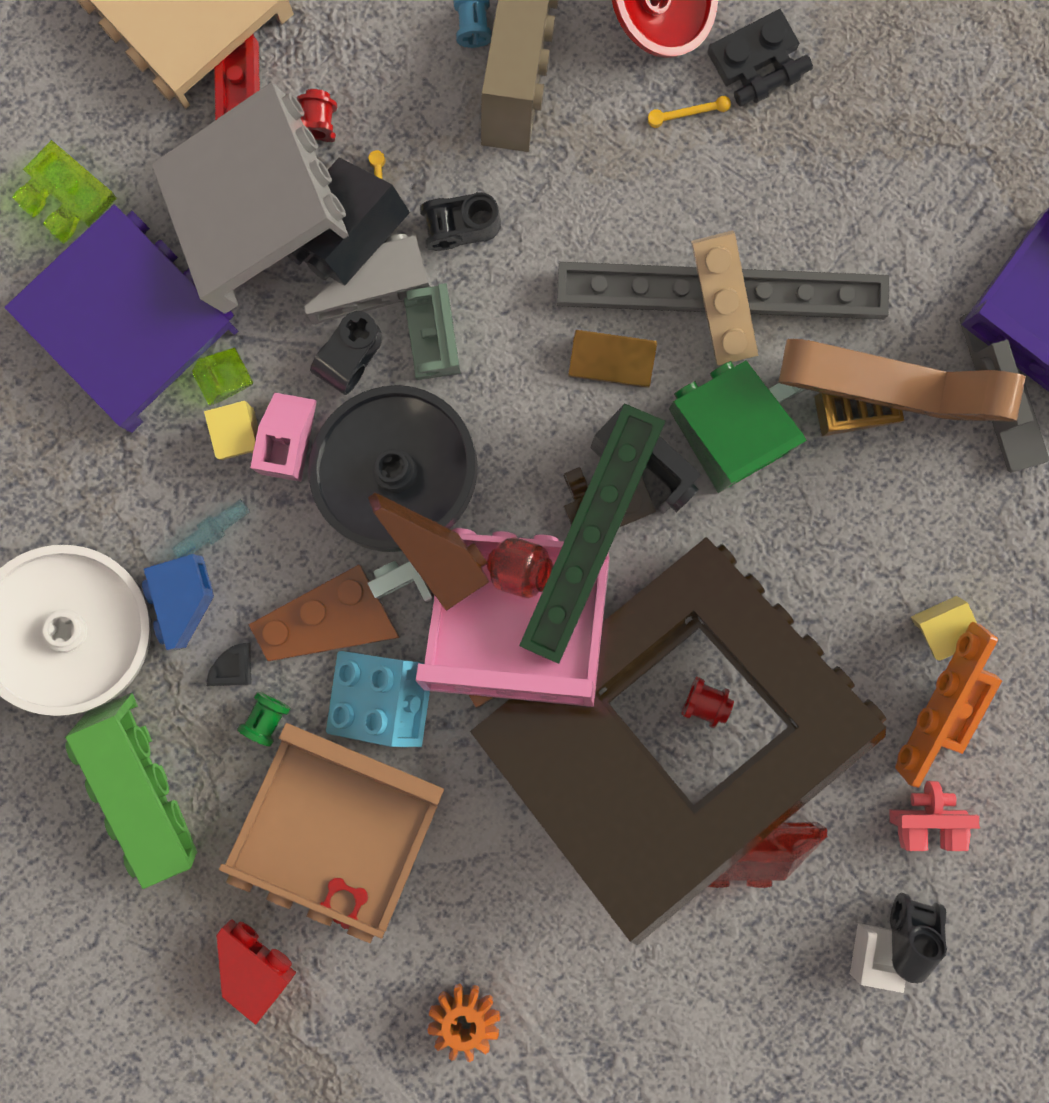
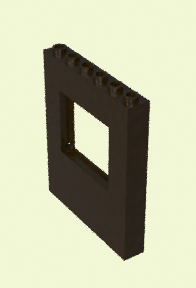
[470,537,886,945]

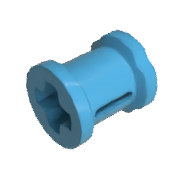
[453,0,492,48]

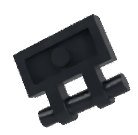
[707,8,813,107]

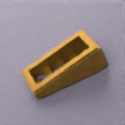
[814,392,905,437]

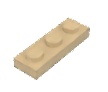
[691,230,759,365]

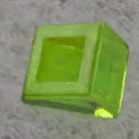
[192,347,253,406]

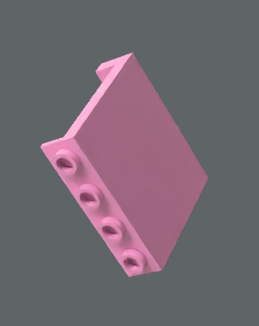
[416,528,610,707]

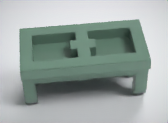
[404,283,461,380]

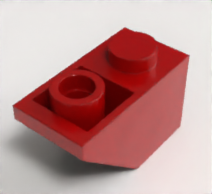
[216,919,296,1025]

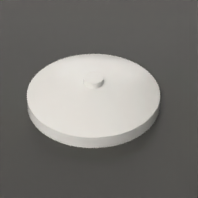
[0,545,151,716]

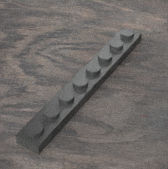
[557,261,889,320]

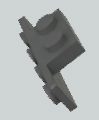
[960,313,1049,473]

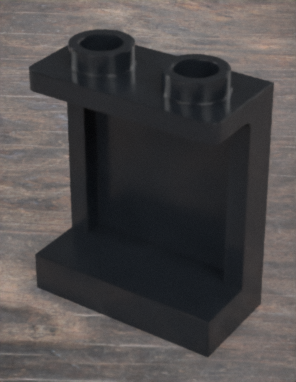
[590,404,702,514]

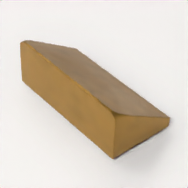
[568,330,657,388]

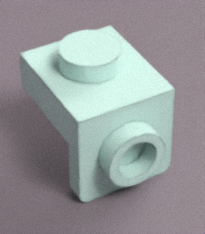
[368,561,434,602]

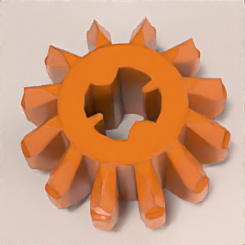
[427,984,500,1063]

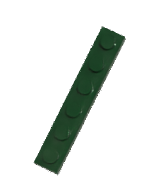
[519,403,666,664]

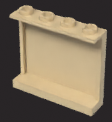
[76,0,294,109]

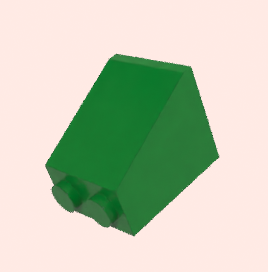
[669,360,807,493]

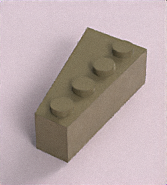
[481,0,559,152]

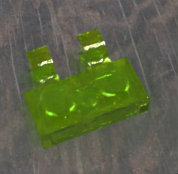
[12,140,117,244]

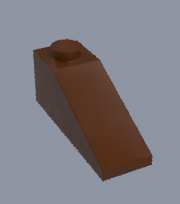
[368,493,489,611]

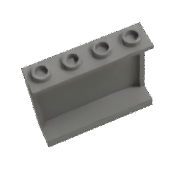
[152,82,349,314]

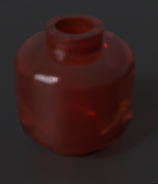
[487,537,554,599]

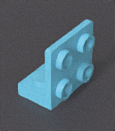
[326,651,430,747]

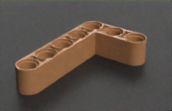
[779,339,1026,421]

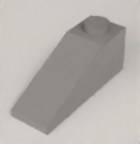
[304,234,429,325]

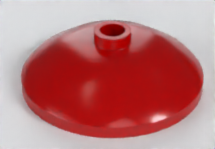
[612,0,718,58]

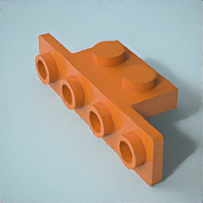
[895,622,1002,788]

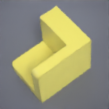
[204,401,258,460]
[911,596,977,661]

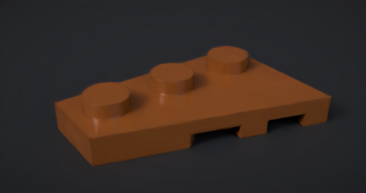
[248,564,400,661]

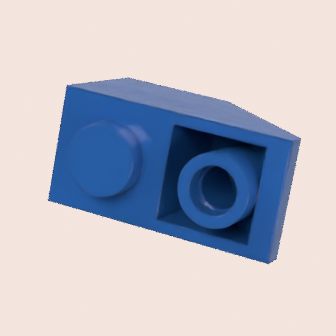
[142,554,214,650]

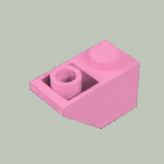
[250,393,317,482]

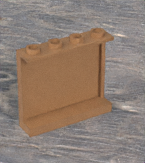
[219,723,444,943]

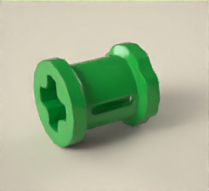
[237,692,291,747]

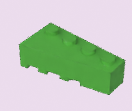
[65,693,197,889]

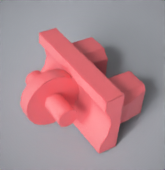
[889,781,980,851]

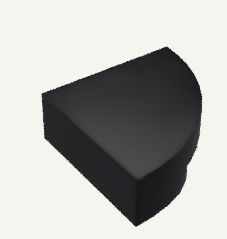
[206,643,251,686]

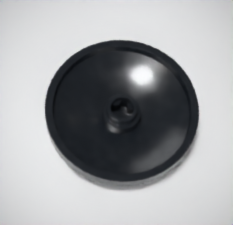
[309,385,478,552]

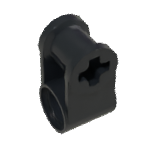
[420,192,501,251]
[310,311,382,395]
[890,893,947,984]

